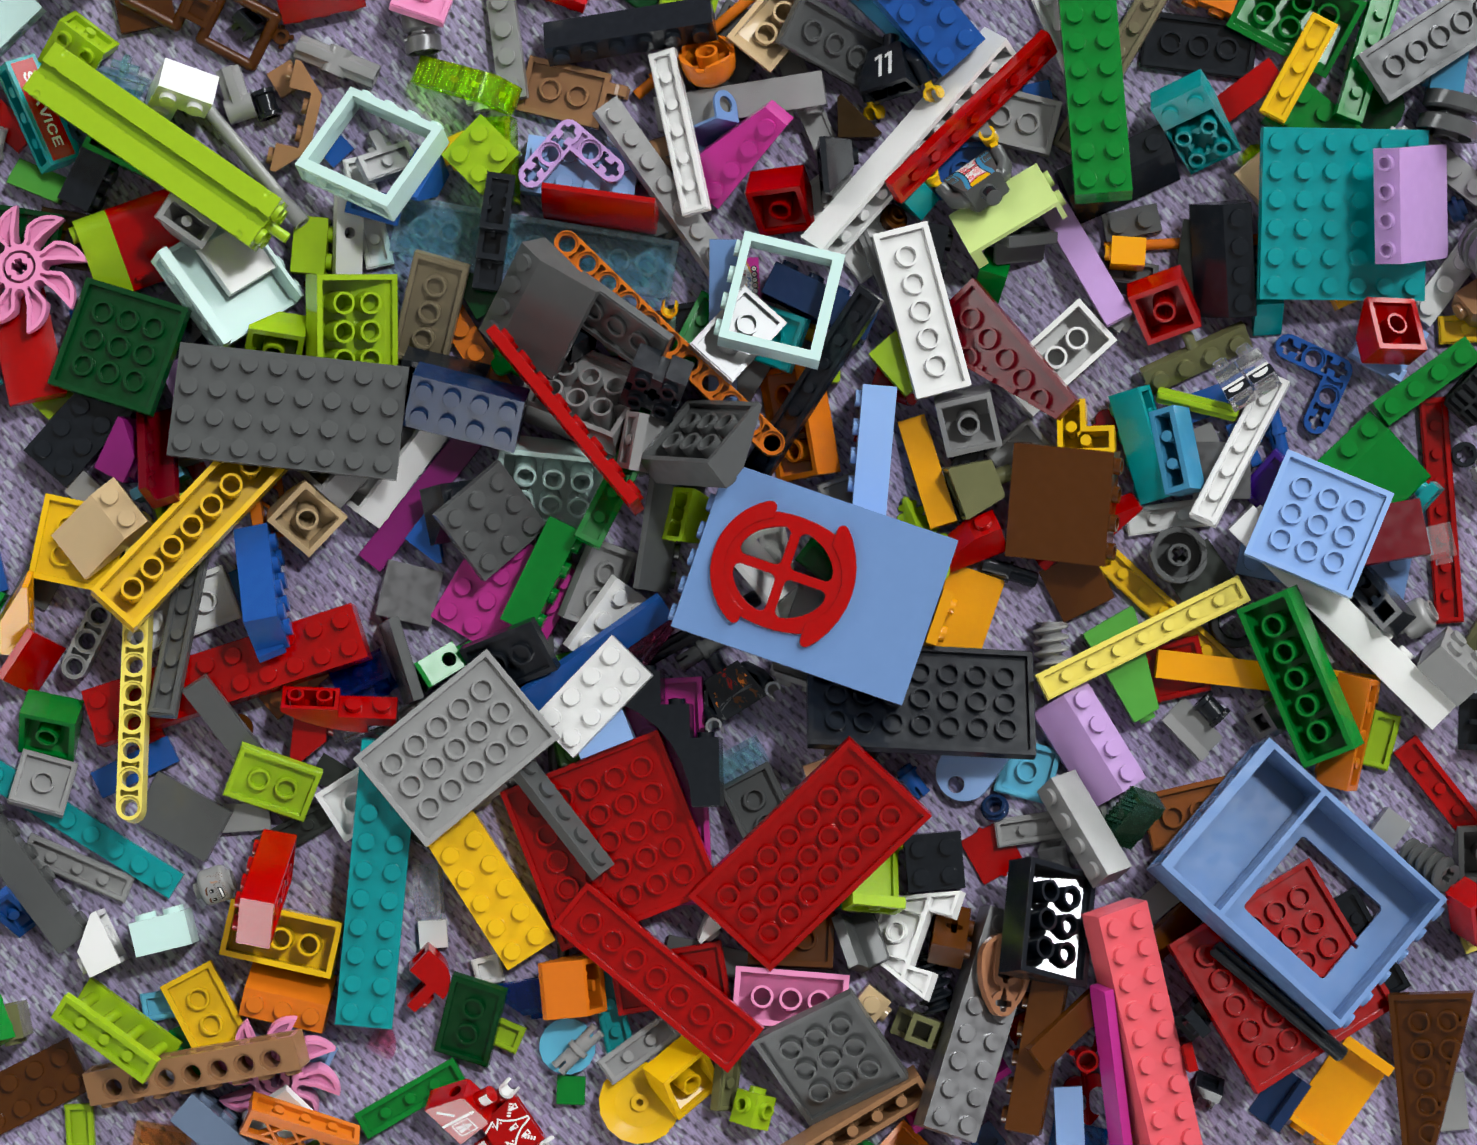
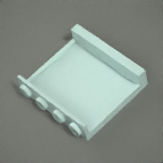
[151,226,304,347]

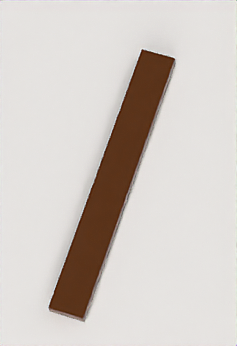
[1025,901,1202,1071]

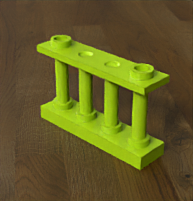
[51,977,183,1084]

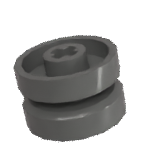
[1416,88,1477,144]

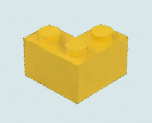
[1057,398,1117,452]

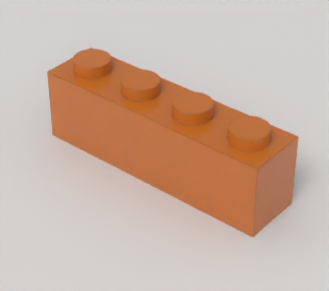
[1315,672,1381,791]

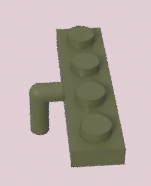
[1139,321,1253,395]

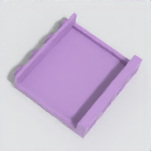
[1373,144,1448,264]

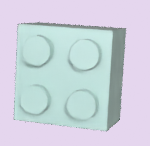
[128,904,199,958]

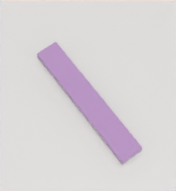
[1041,170,1132,328]

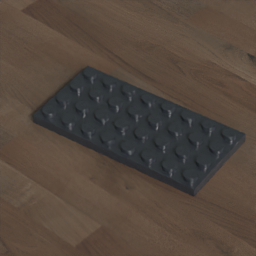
[806,645,1036,760]

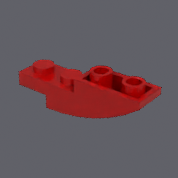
[280,686,398,733]

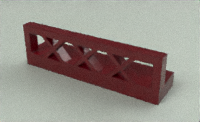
[136,408,180,509]

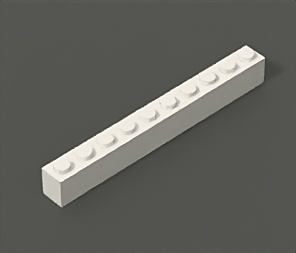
[801,27,1016,254]
[1227,504,1456,730]

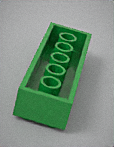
[1236,585,1364,768]

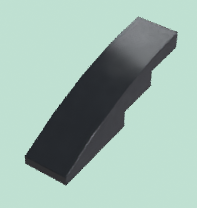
[472,171,516,293]

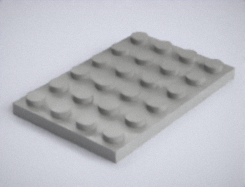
[353,649,560,848]

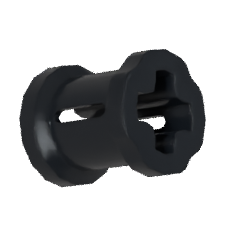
[251,86,283,122]
[1192,690,1230,728]

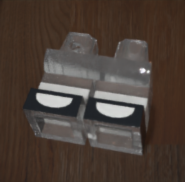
[1212,343,1281,412]

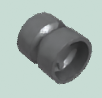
[401,15,442,57]

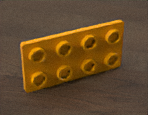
[923,567,1005,649]

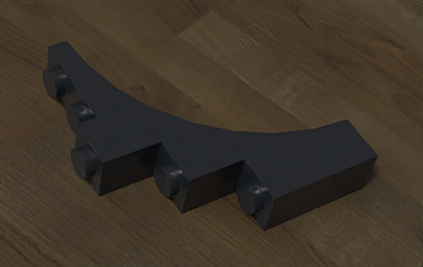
[625,665,725,808]

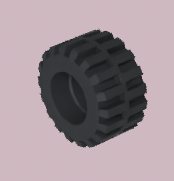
[1444,363,1477,427]

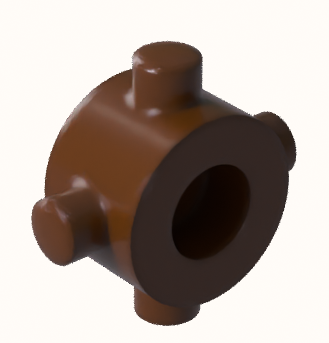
[272,25,294,50]

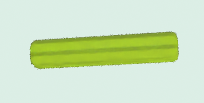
[1155,387,1239,422]

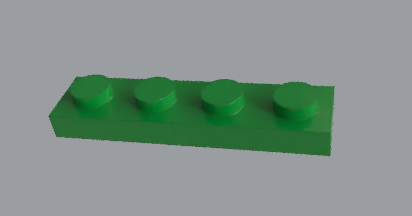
[354,1057,466,1139]

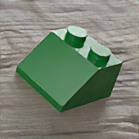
[18,689,84,762]

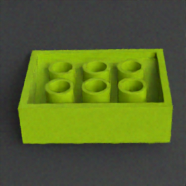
[305,274,398,366]

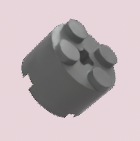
[1147,526,1208,584]

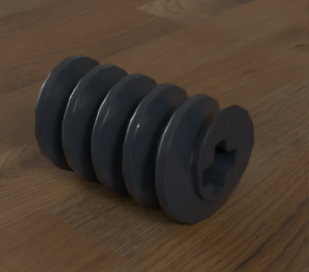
[916,954,953,1014]

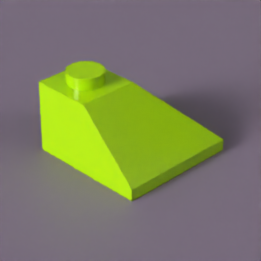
[245,311,306,355]

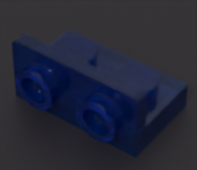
[329,648,398,697]

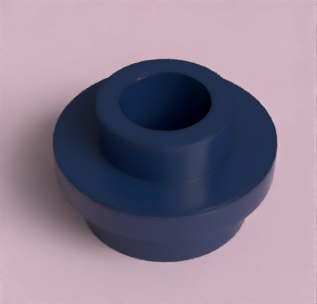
[1447,195,1469,223]
[981,794,1009,822]

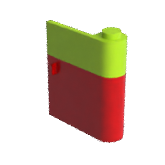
[68,189,181,291]

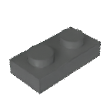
[1100,203,1162,242]

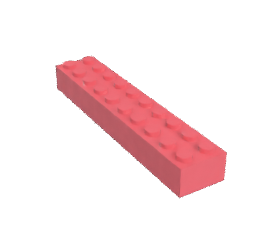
[1081,897,1203,1145]

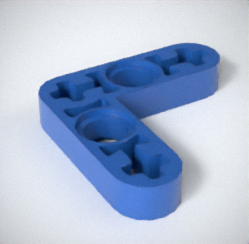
[1274,334,1353,435]

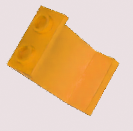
[1289,1036,1395,1145]

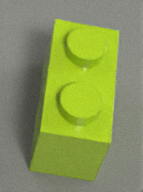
[290,216,333,275]

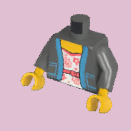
[925,126,1012,213]

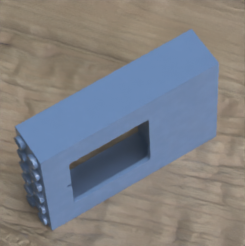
[1146,737,1448,1031]

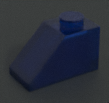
[497,977,543,1019]

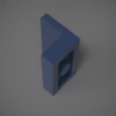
[1249,1073,1312,1133]

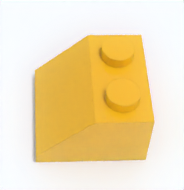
[643,1035,714,1120]

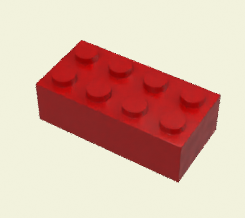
[232,829,297,949]

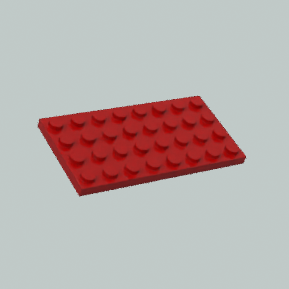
[688,736,932,972]

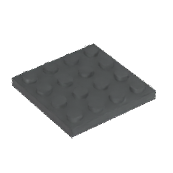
[752,988,908,1126]

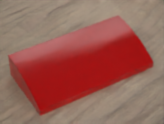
[541,182,660,235]
[0,287,67,407]

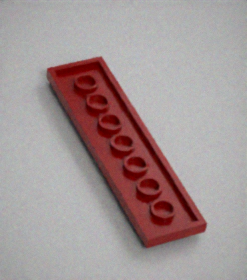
[486,324,644,516]
[551,882,765,1073]

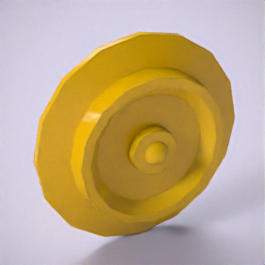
[599,1062,677,1144]

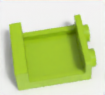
[842,844,906,915]

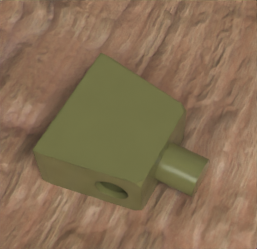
[942,459,1012,520]

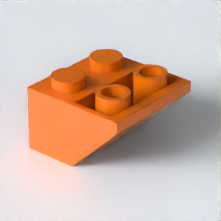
[538,953,607,1020]

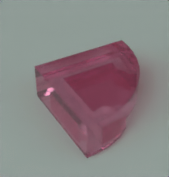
[368,1028,396,1057]

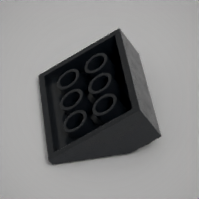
[999,856,1096,988]

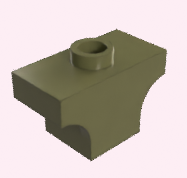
[889,1005,944,1050]

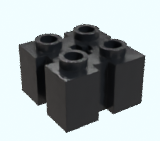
[618,342,694,423]

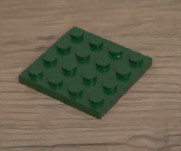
[48,277,192,417]

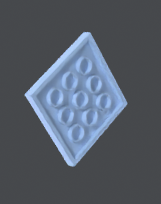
[1243,449,1394,599]

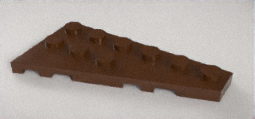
[1388,990,1475,1145]

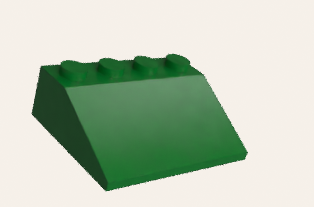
[1226,0,1367,78]
[1318,411,1431,503]

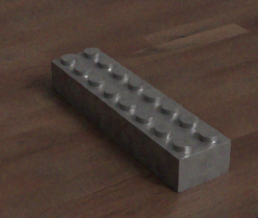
[913,905,1017,1143]

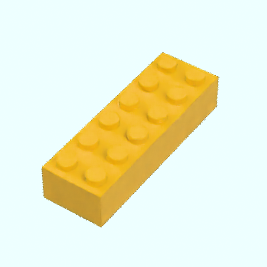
[428,809,556,970]

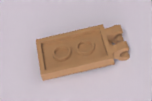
[516,55,630,130]

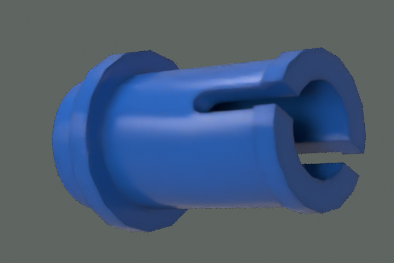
[896,763,930,800]

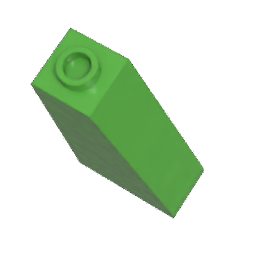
[1081,606,1159,725]

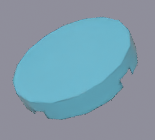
[539,1018,596,1075]

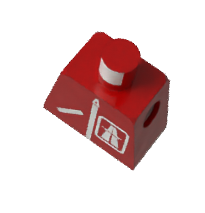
[425,1079,497,1144]

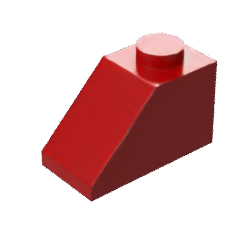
[290,718,335,762]

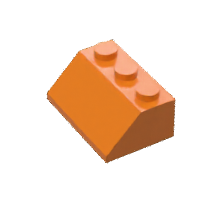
[238,962,338,1034]

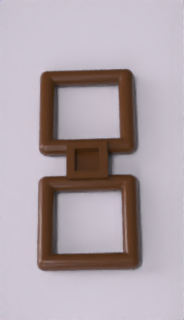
[119,0,281,72]

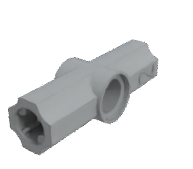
[293,35,381,89]

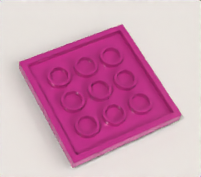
[431,543,575,641]

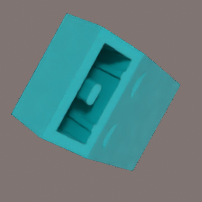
[1151,69,1241,174]

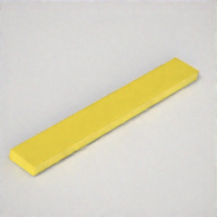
[1034,575,1251,701]

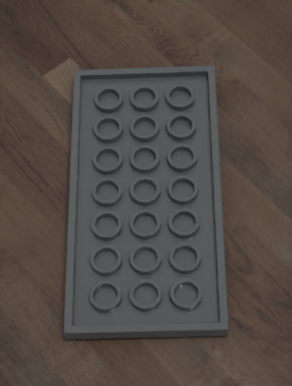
[166,342,409,481]

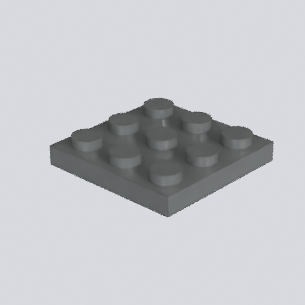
[432,460,546,581]

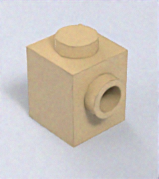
[857,982,892,1023]

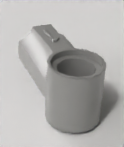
[216,64,258,125]

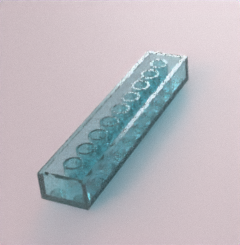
[389,199,680,301]

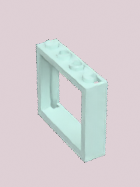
[295,87,449,222]
[713,231,845,370]

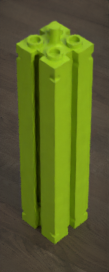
[22,42,291,252]

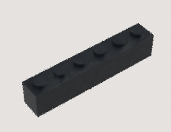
[543,0,717,67]

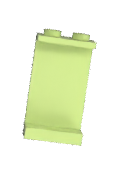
[948,163,1068,269]

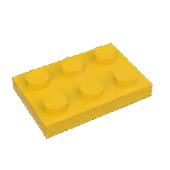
[160,959,244,1048]

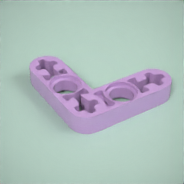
[518,119,625,189]

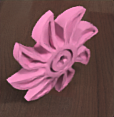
[0,205,88,334]
[218,1015,341,1112]

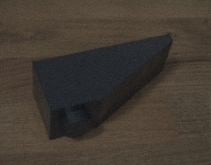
[1353,565,1416,636]

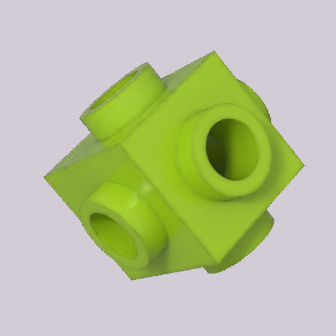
[729,1085,776,1131]

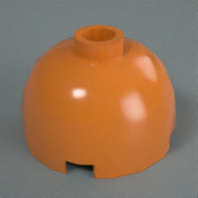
[678,35,736,88]

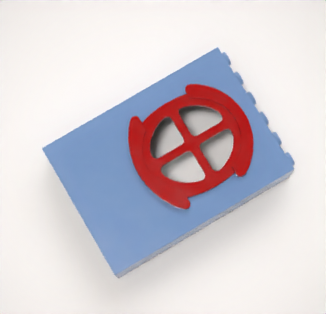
[668,467,959,706]

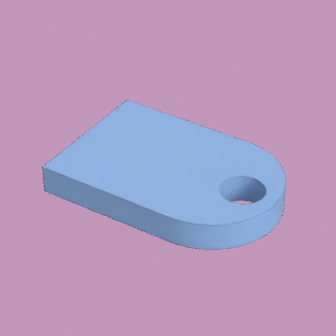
[936,755,1010,802]

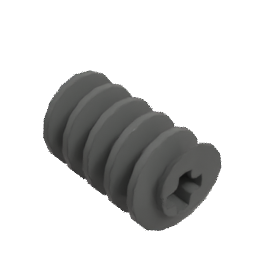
[1399,838,1460,893]

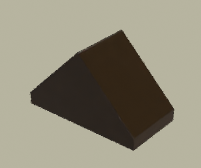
[837,94,882,141]

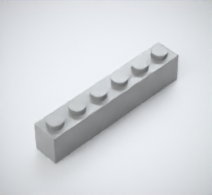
[653,70,828,133]

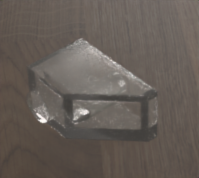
[1422,522,1458,566]

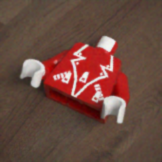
[474,1077,555,1145]

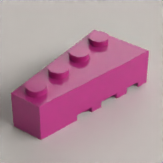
[699,100,794,209]

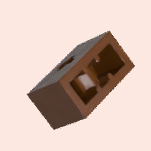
[927,907,975,969]

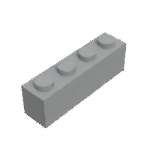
[1037,770,1132,888]

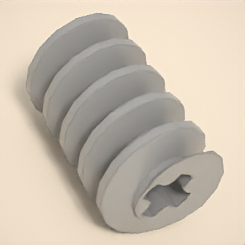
[1033,622,1069,679]

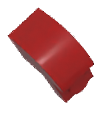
[406,942,451,1012]

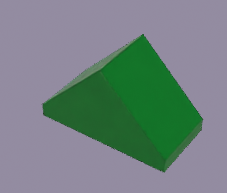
[976,246,1011,304]

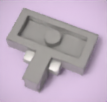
[355,129,414,186]

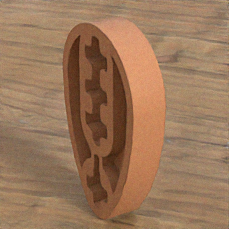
[977,933,1030,1017]

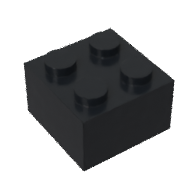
[904,830,966,893]

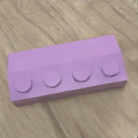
[1035,682,1146,807]

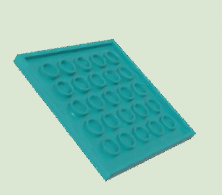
[1257,127,1429,301]

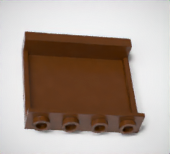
[1005,441,1124,567]

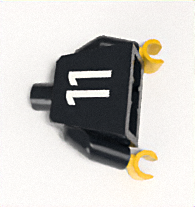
[857,33,945,121]

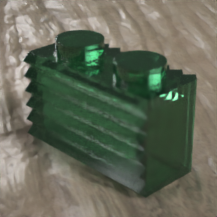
[1104,786,1166,850]

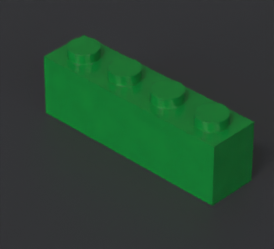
[1368,336,1477,427]
[500,516,583,630]

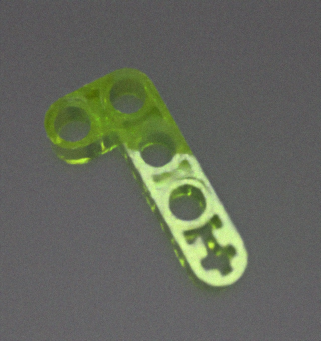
[410,55,522,116]

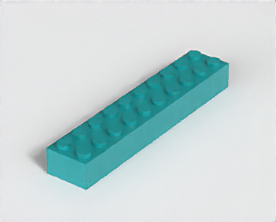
[335,737,411,1029]

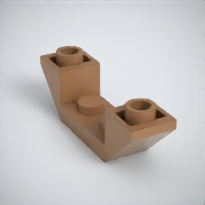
[266,59,322,172]

